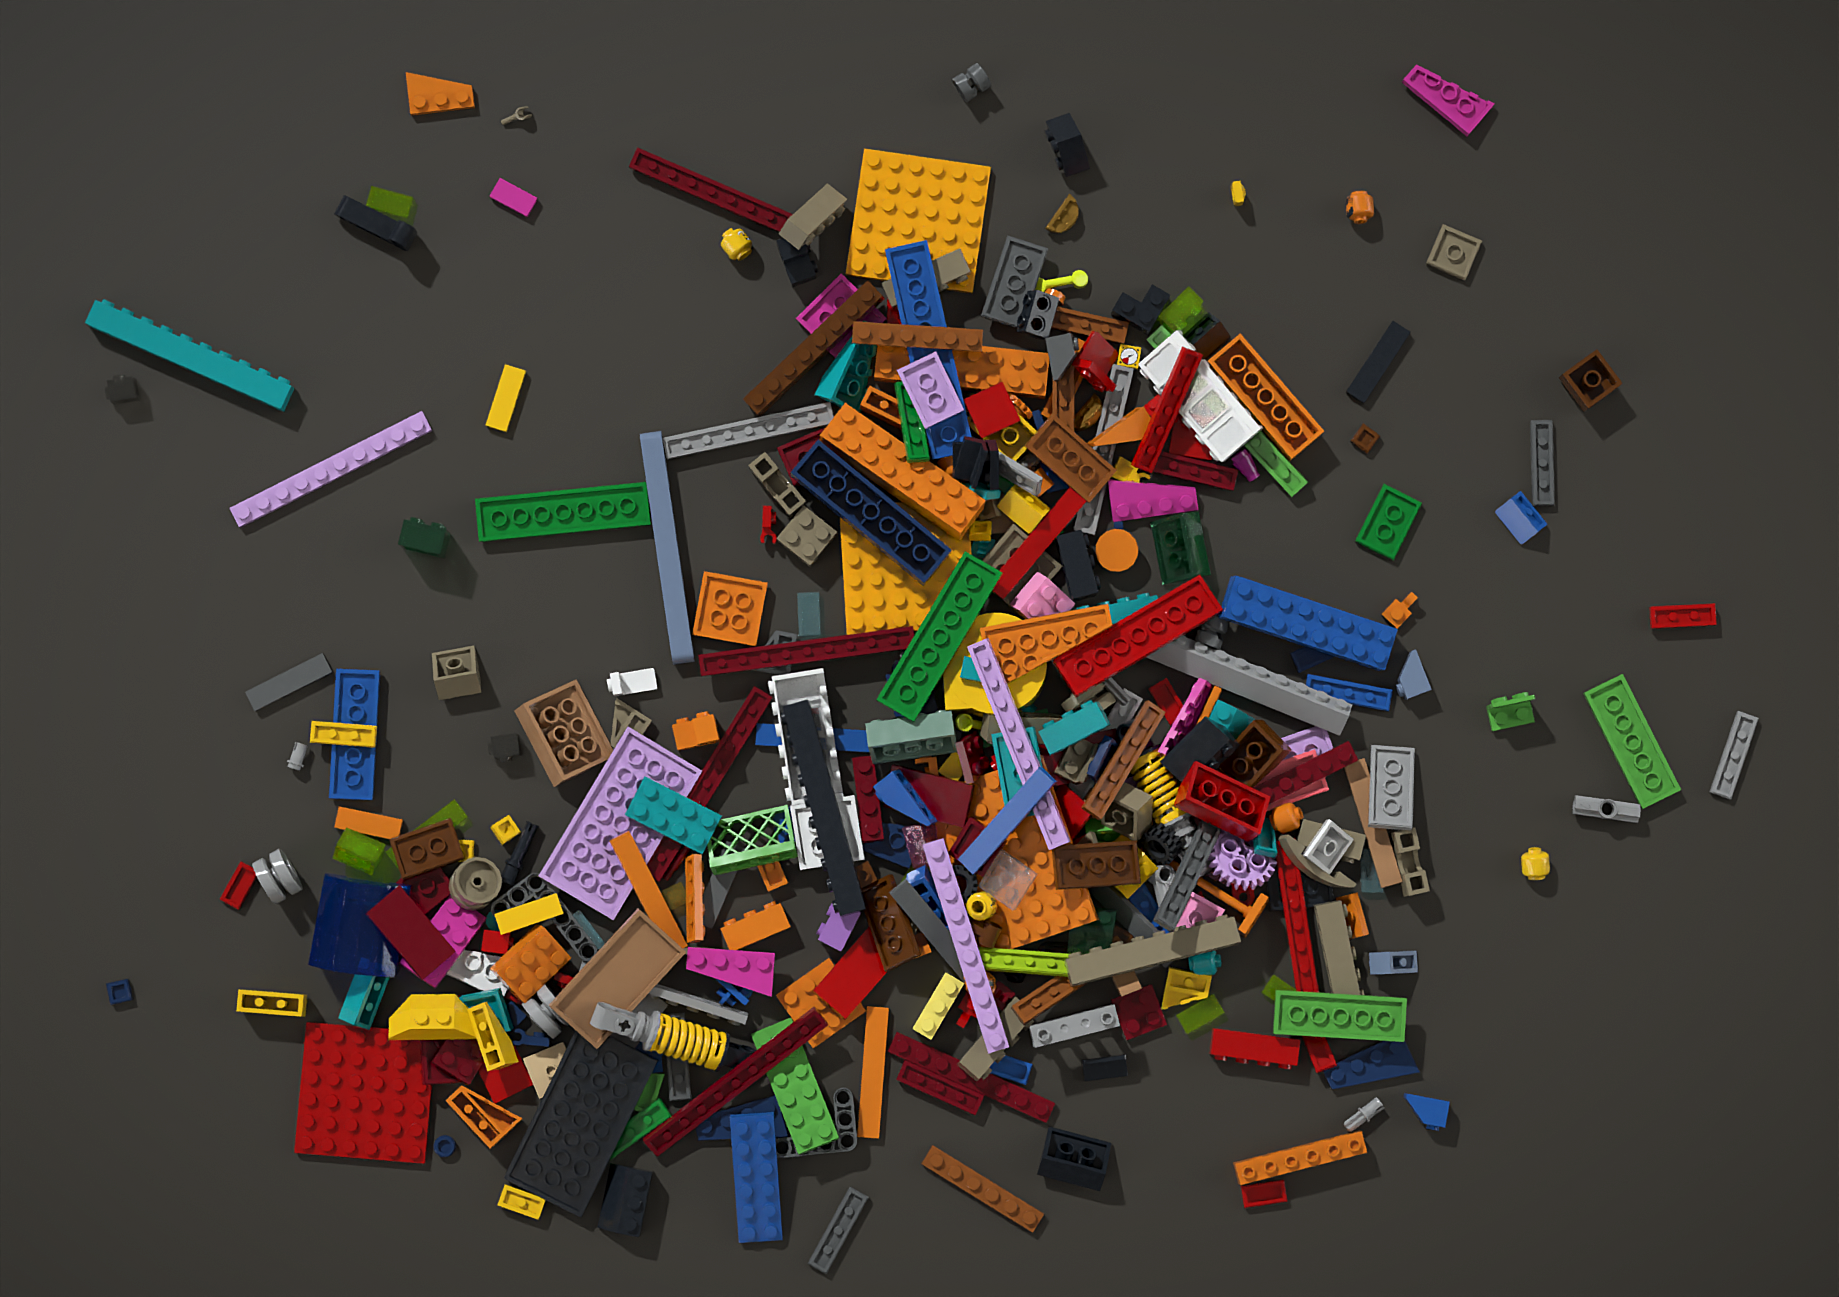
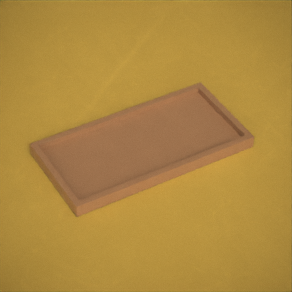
[549,908,686,1049]

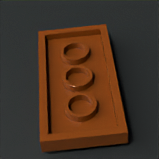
[1024,414,1117,503]

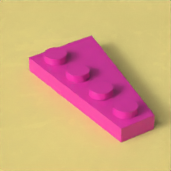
[1402,64,1495,136]
[1107,479,1198,522]
[686,947,775,997]

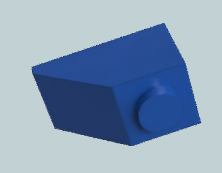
[1404,1093,1450,1131]

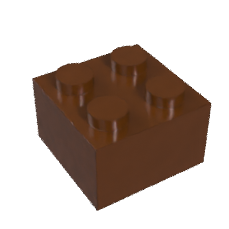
[1559,349,1623,412]

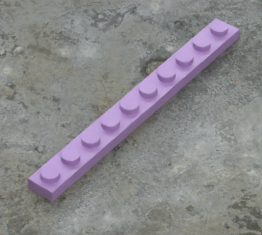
[230,411,432,528]
[967,638,1071,850]
[923,838,1009,1054]

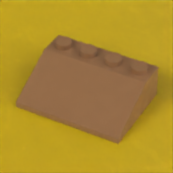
[515,679,613,787]

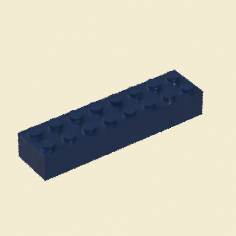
[790,440,952,586]

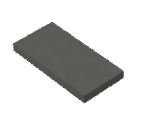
[981,235,1048,328]

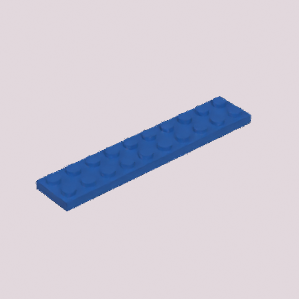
[885,240,972,460]

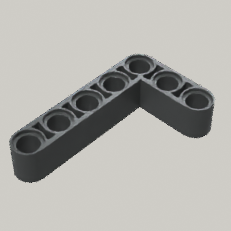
[491,873,598,962]
[776,1087,857,1158]

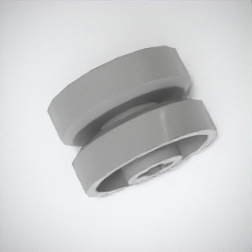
[252,848,303,904]
[522,984,569,1039]

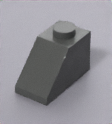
[1045,333,1080,382]

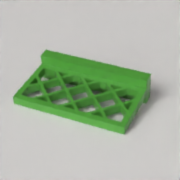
[707,805,798,876]

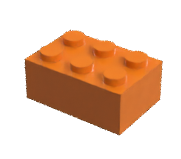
[490,924,571,1003]

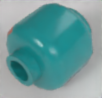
[1189,951,1221,976]

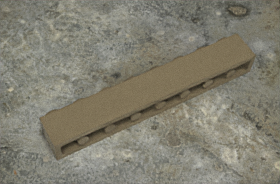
[1064,915,1241,987]

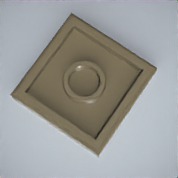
[1426,224,1482,281]

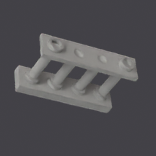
[1029,1004,1120,1048]

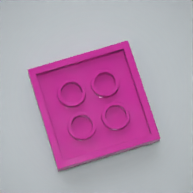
[796,273,887,358]

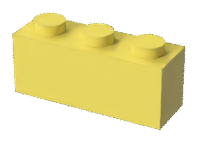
[912,972,964,1039]

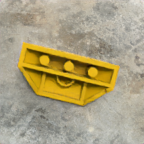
[389,994,477,1040]

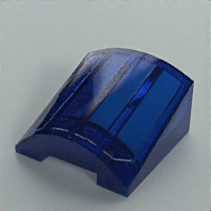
[308,873,411,977]

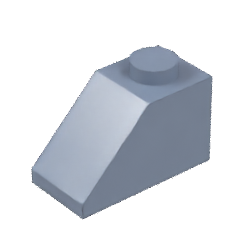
[1396,649,1432,700]
[1369,951,1418,975]

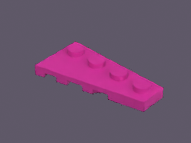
[1158,678,1213,756]

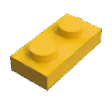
[498,1184,546,1220]

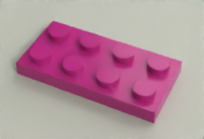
[400,895,487,989]

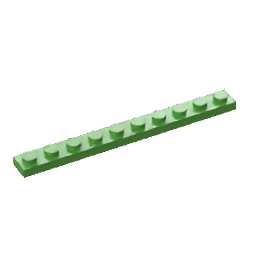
[1146,325,1308,497]

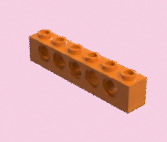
[1233,1130,1367,1185]

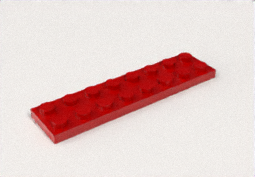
[1053,575,1223,697]

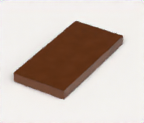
[1052,840,1141,890]
[861,874,921,972]

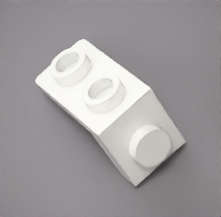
[607,668,657,696]

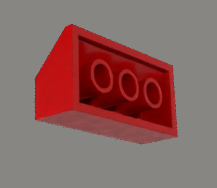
[1174,761,1270,842]

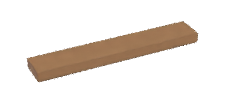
[1344,758,1402,889]

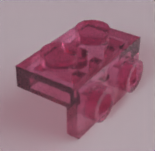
[902,822,938,869]

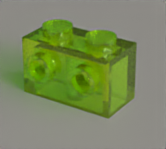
[1157,286,1204,334]
[333,827,386,875]

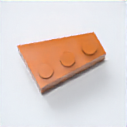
[445,1086,522,1149]

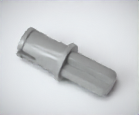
[1343,1097,1384,1132]

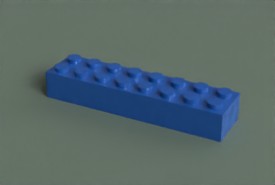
[1218,576,1398,671]

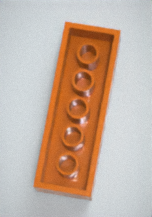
[1207,333,1324,461]

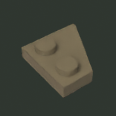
[610,698,652,748]

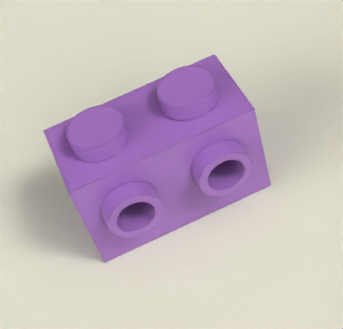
[816,904,861,951]

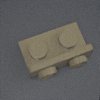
[1054,739,1099,785]

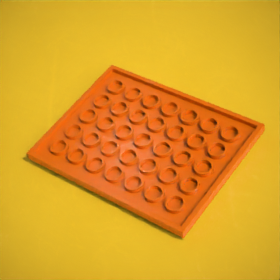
[932,755,1099,949]

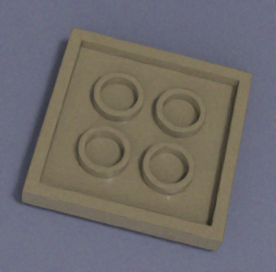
[981,524,1062,615]

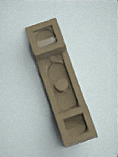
[1278,835,1356,888]

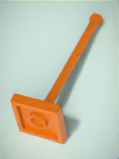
[1140,845,1269,938]

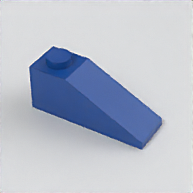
[873,769,937,826]
[906,865,950,931]

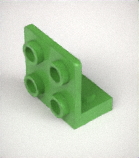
[1486,692,1535,731]

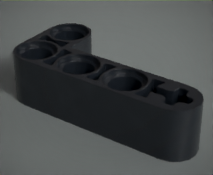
[334,195,418,252]

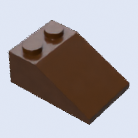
[1216,720,1292,788]

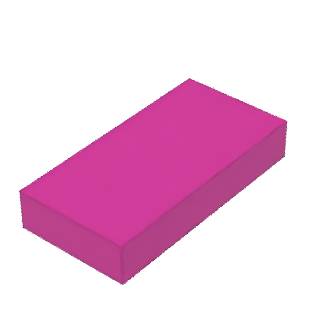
[490,178,538,218]

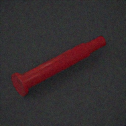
[663,845,691,881]

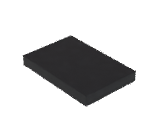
[1266,867,1334,912]

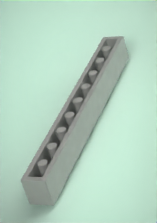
[1147,635,1352,736]

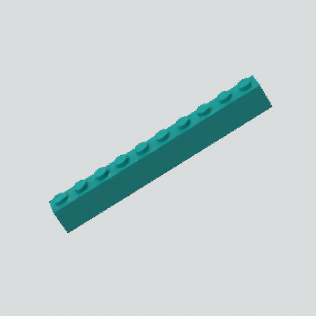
[85,299,294,412]

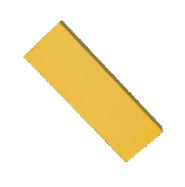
[486,364,526,432]
[310,721,377,748]
[494,893,564,935]

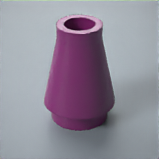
[1231,449,1260,482]

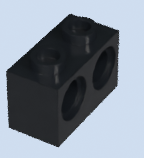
[1016,290,1059,340]

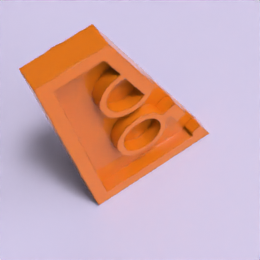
[406,72,475,116]

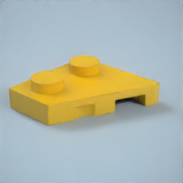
[1161,967,1212,1009]

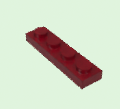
[1153,451,1238,491]
[852,756,884,843]
[896,1060,984,1115]

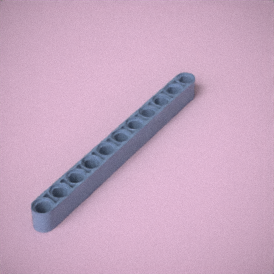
[640,431,695,665]

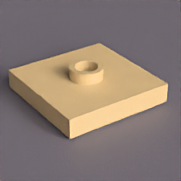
[523,1042,566,1099]

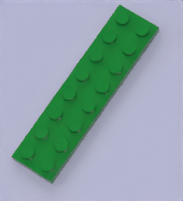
[475,482,651,542]
[876,551,1003,722]

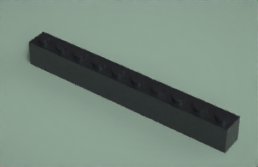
[780,699,867,917]

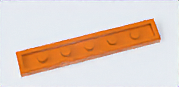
[609,831,688,949]
[857,1006,889,1139]

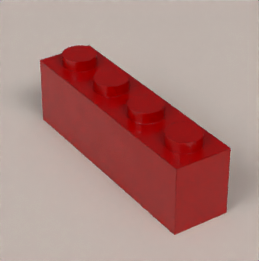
[1209,1028,1300,1069]

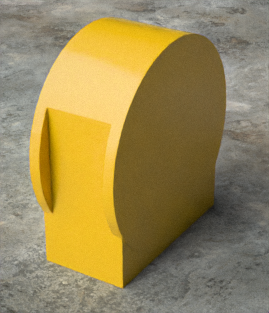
[943,613,1047,718]

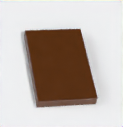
[389,818,465,881]

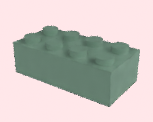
[865,710,957,764]

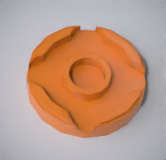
[1095,529,1138,572]

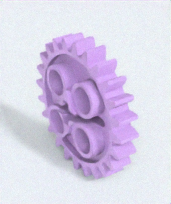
[1208,830,1277,891]

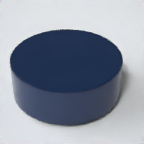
[434,1135,456,1157]

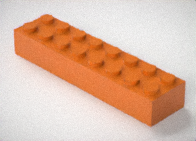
[874,345,1049,399]
[819,403,986,541]

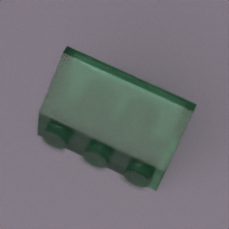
[1150,512,1211,585]

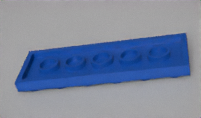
[329,669,380,800]
[730,1112,783,1243]

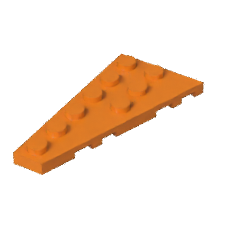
[980,604,1112,684]

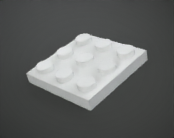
[790,795,865,870]

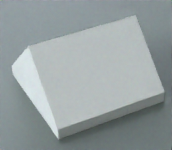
[1302,819,1354,875]

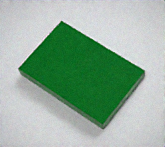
[1355,484,1422,561]

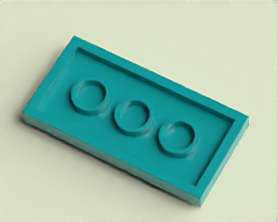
[991,726,1042,817]
[625,776,722,854]

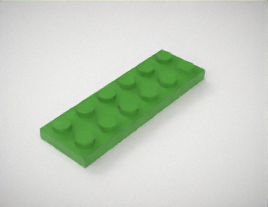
[1583,674,1681,809]
[1273,990,1407,1042]
[751,1018,840,1155]

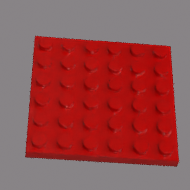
[294,1022,432,1164]

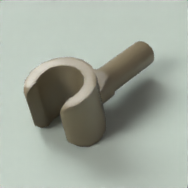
[501,106,532,125]

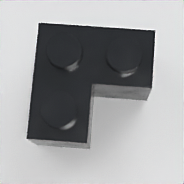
[1044,113,1090,177]
[776,238,819,288]
[1111,284,1170,335]

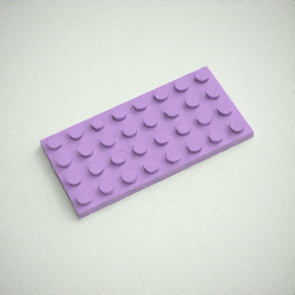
[539,727,702,920]

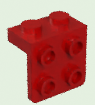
[1072,331,1118,392]

